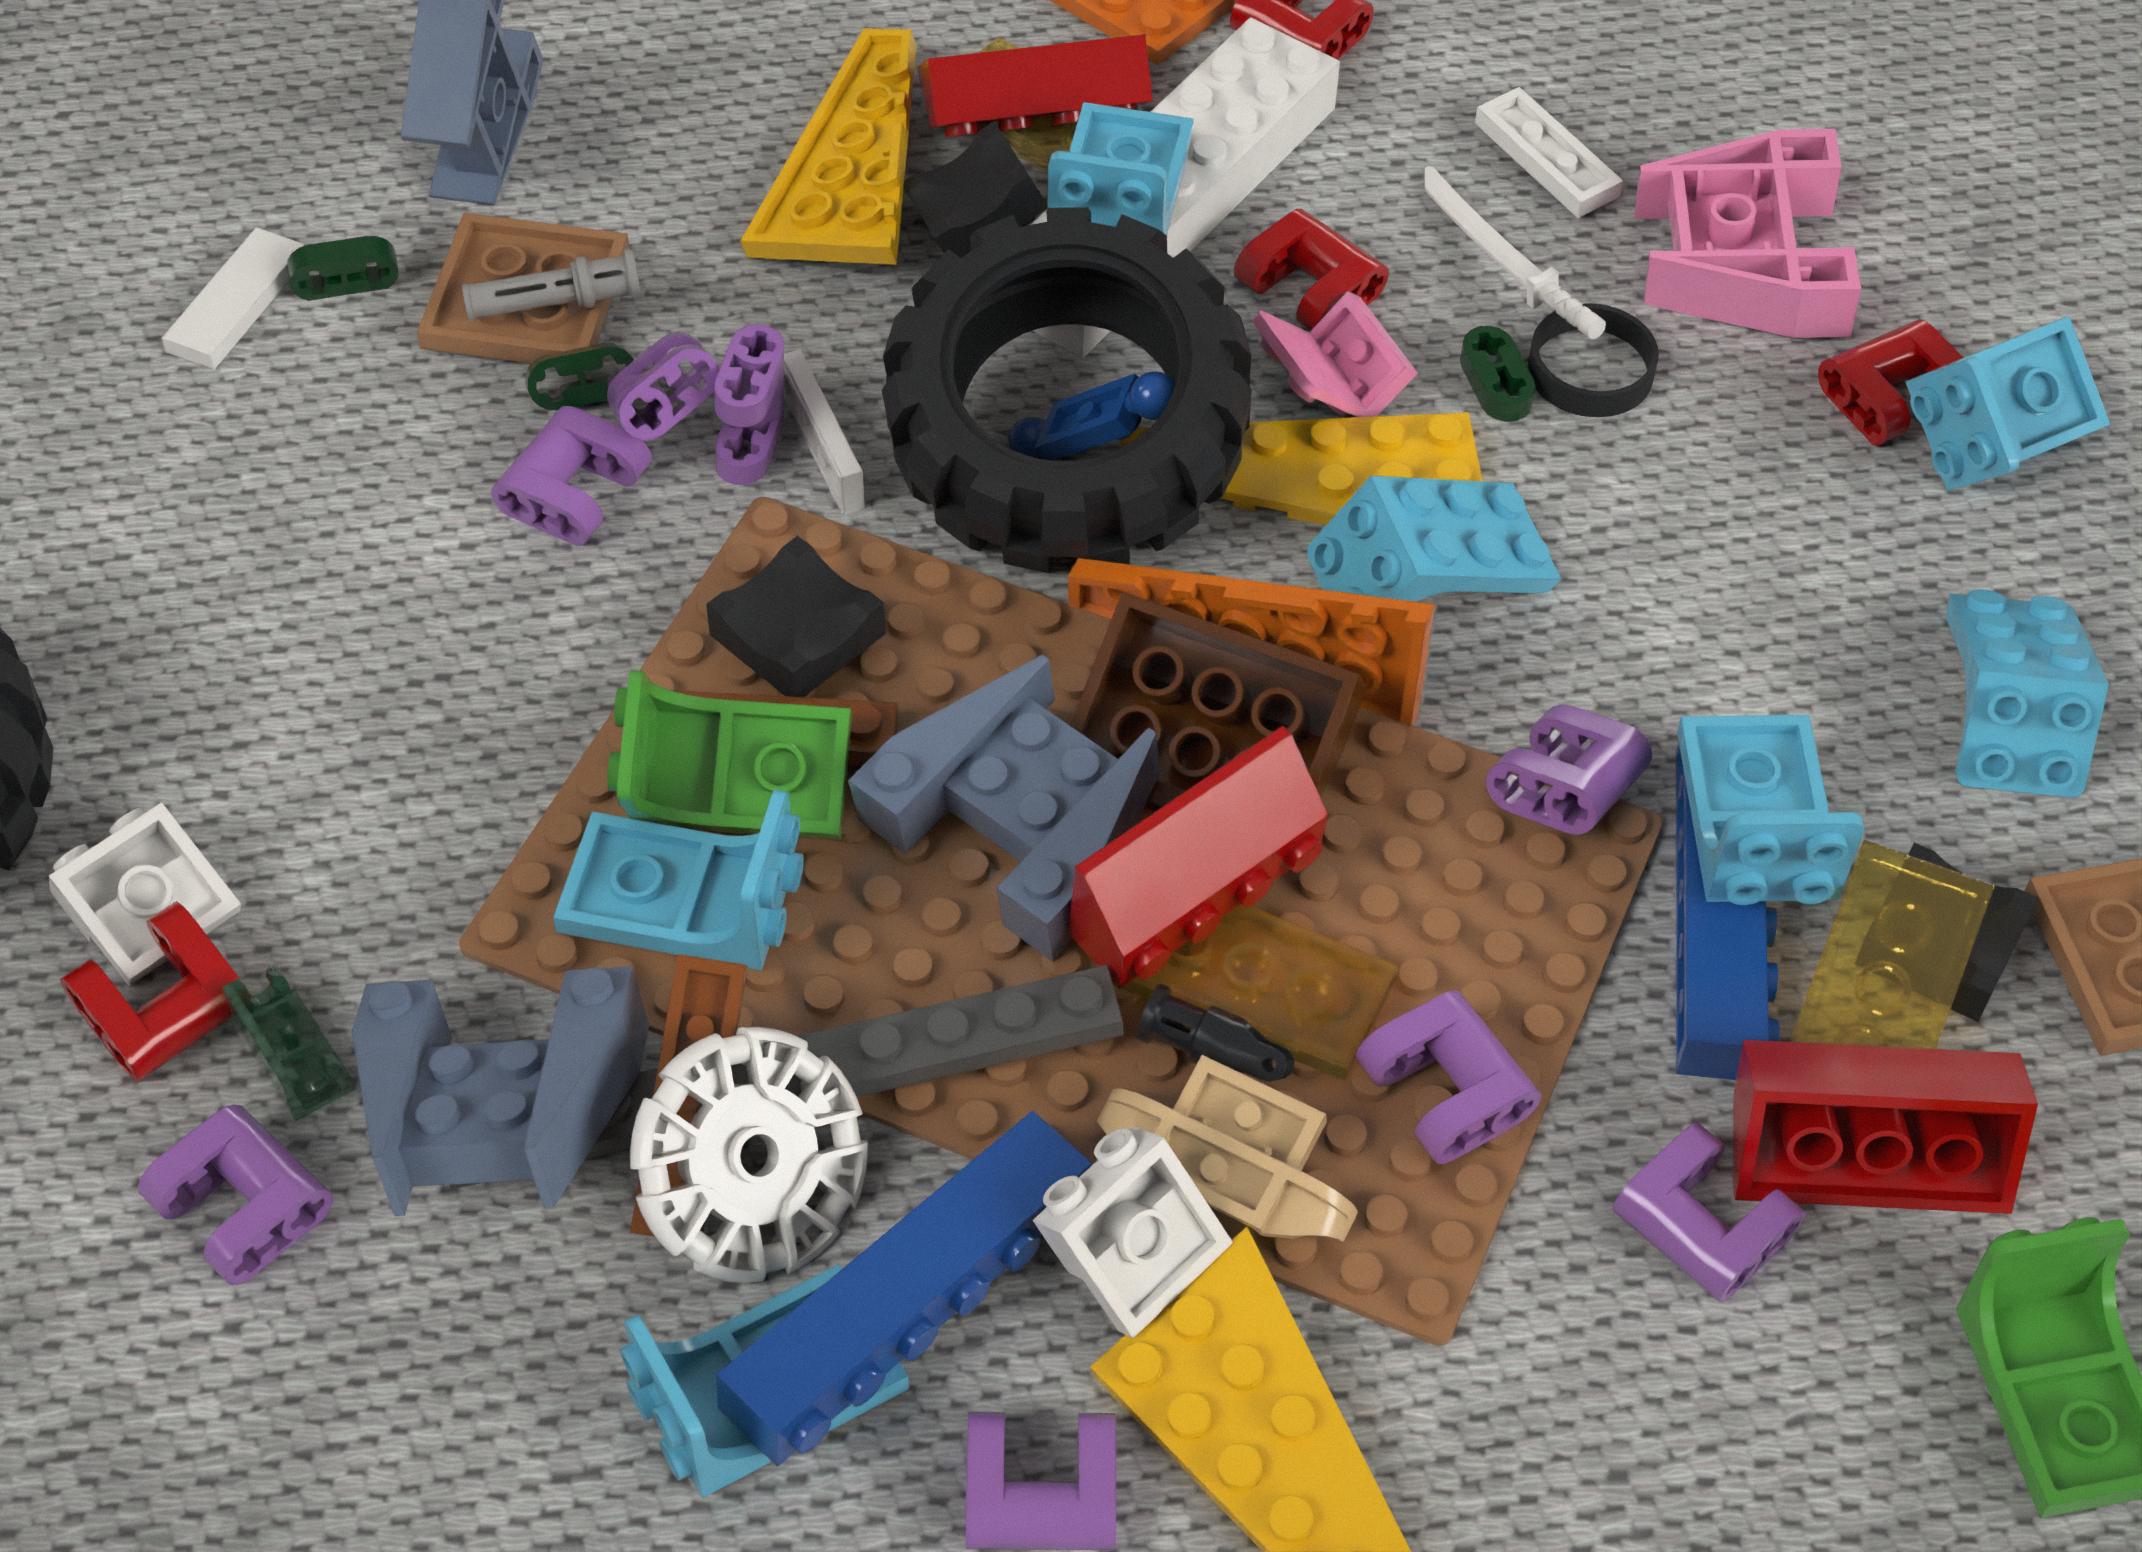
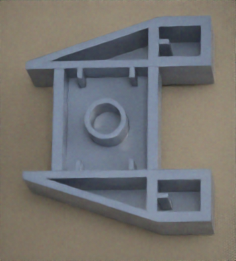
[401,0,544,206]
[848,655,1160,962]
[352,966,649,1216]

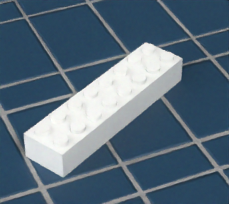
[1031,17,1340,358]

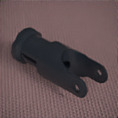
[1137,983,1295,1082]

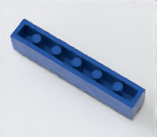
[1676,742,1780,1080]
[716,1111,1093,1467]

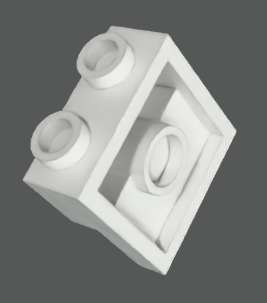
[49,802,241,986]
[1032,1126,1233,1338]

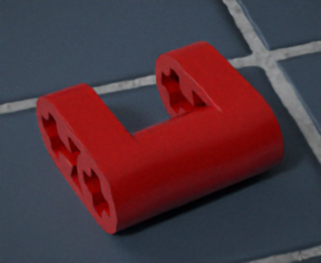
[1230,0,1374,60]
[1234,209,1389,331]
[1818,319,1964,446]
[60,901,251,1082]

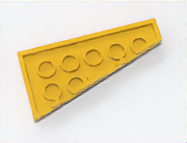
[740,28,917,265]
[1120,412,1483,526]
[1090,1227,1411,1552]

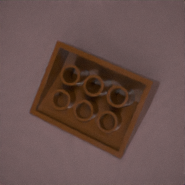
[1070,592,1367,808]

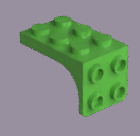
[607,670,853,840]
[1956,1217,2142,1518]

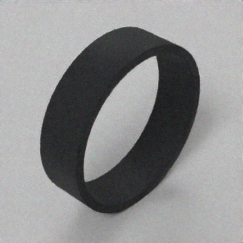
[1528,303,1659,417]

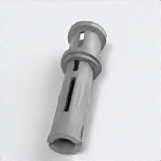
[462,248,642,321]

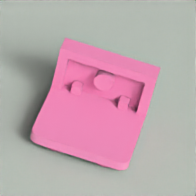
[1252,291,1418,417]

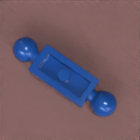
[1008,371,1176,461]

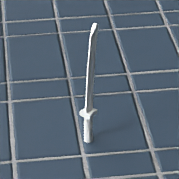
[1425,166,1606,339]

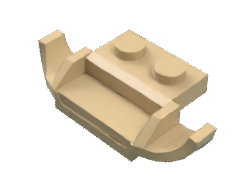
[1096,1055,1358,1243]

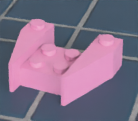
[1635,129,1861,338]

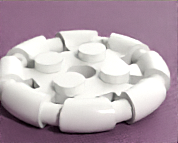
[630,1027,868,1283]

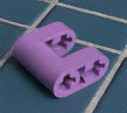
[714,324,784,485]
[607,332,719,440]
[491,406,652,546]
[1486,704,1652,835]
[1356,990,1542,1164]
[138,1105,333,1285]
[1613,1122,1807,1303]
[966,1412,1116,1550]

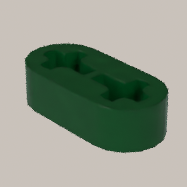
[287,236,398,301]
[1460,326,1536,422]
[525,343,634,410]

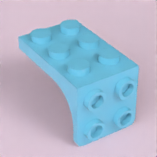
[1048,102,1194,235]
[1905,316,2110,491]
[1307,476,1561,602]
[1946,589,2109,798]
[1677,715,1864,905]
[553,789,804,971]
[619,1264,909,1499]

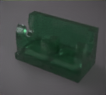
[221,967,357,1122]

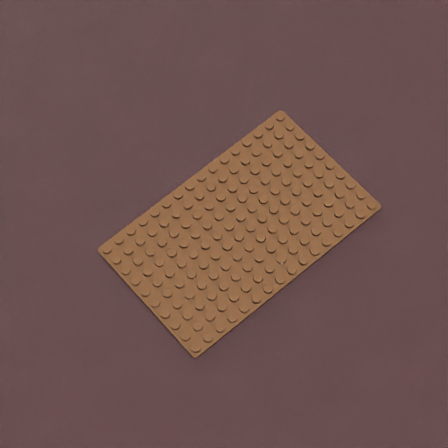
[459,497,1663,1346]

